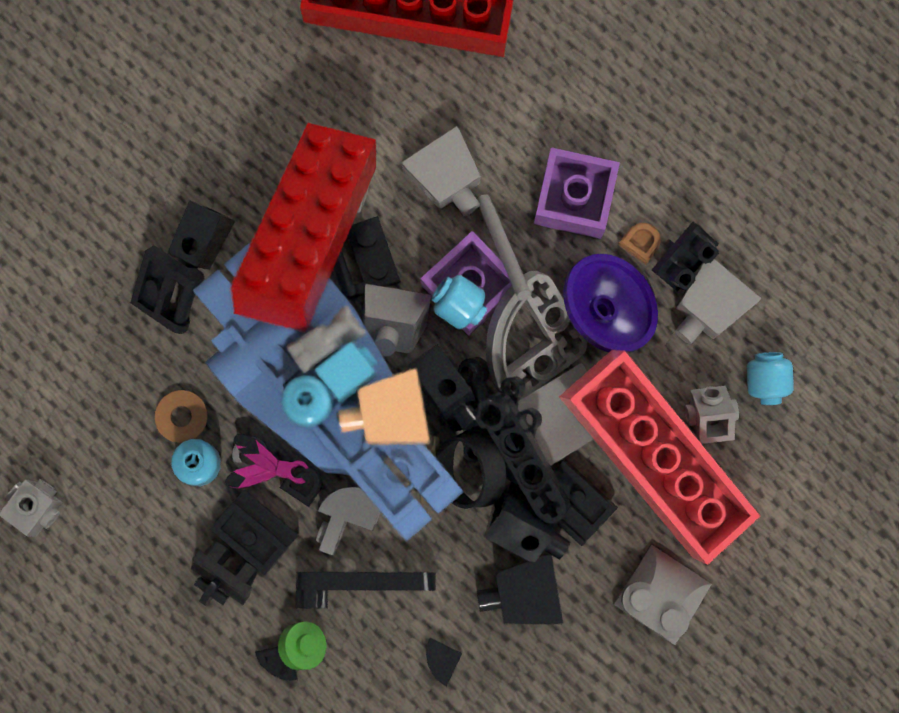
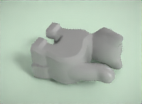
[287,306,366,373]

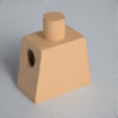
[338,369,430,445]

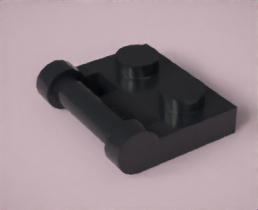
[334,216,401,300]
[130,245,204,334]

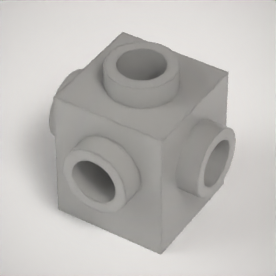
[685,386,739,444]
[0,479,63,537]

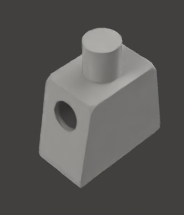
[402,126,481,217]
[675,259,761,344]
[362,284,431,356]

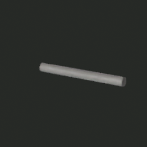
[477,194,531,301]

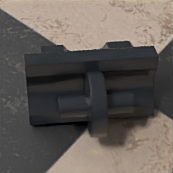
[651,222,719,292]
[191,542,258,606]

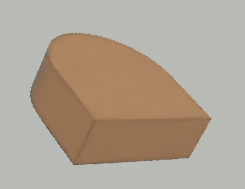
[618,223,661,265]

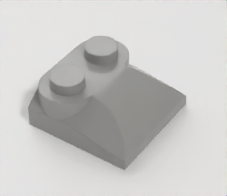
[613,544,712,645]

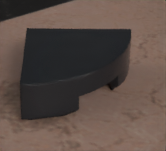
[426,637,462,687]
[255,646,298,681]

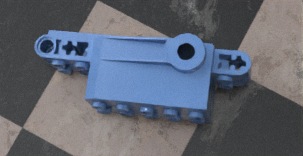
[193,244,463,541]

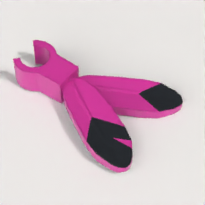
[225,434,309,488]

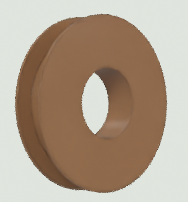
[155,390,208,443]

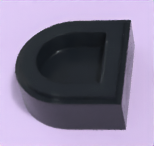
[279,465,322,507]

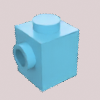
[315,341,377,403]

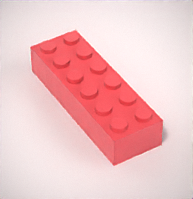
[559,350,760,565]

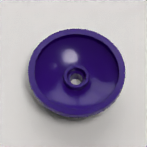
[563,254,658,353]

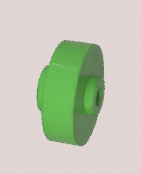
[278,622,326,670]

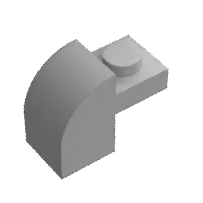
[316,487,381,555]

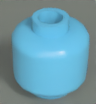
[431,275,487,329]
[747,352,794,405]
[281,376,333,427]
[171,439,221,486]

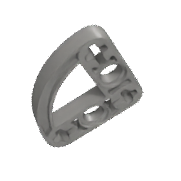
[486,271,587,400]

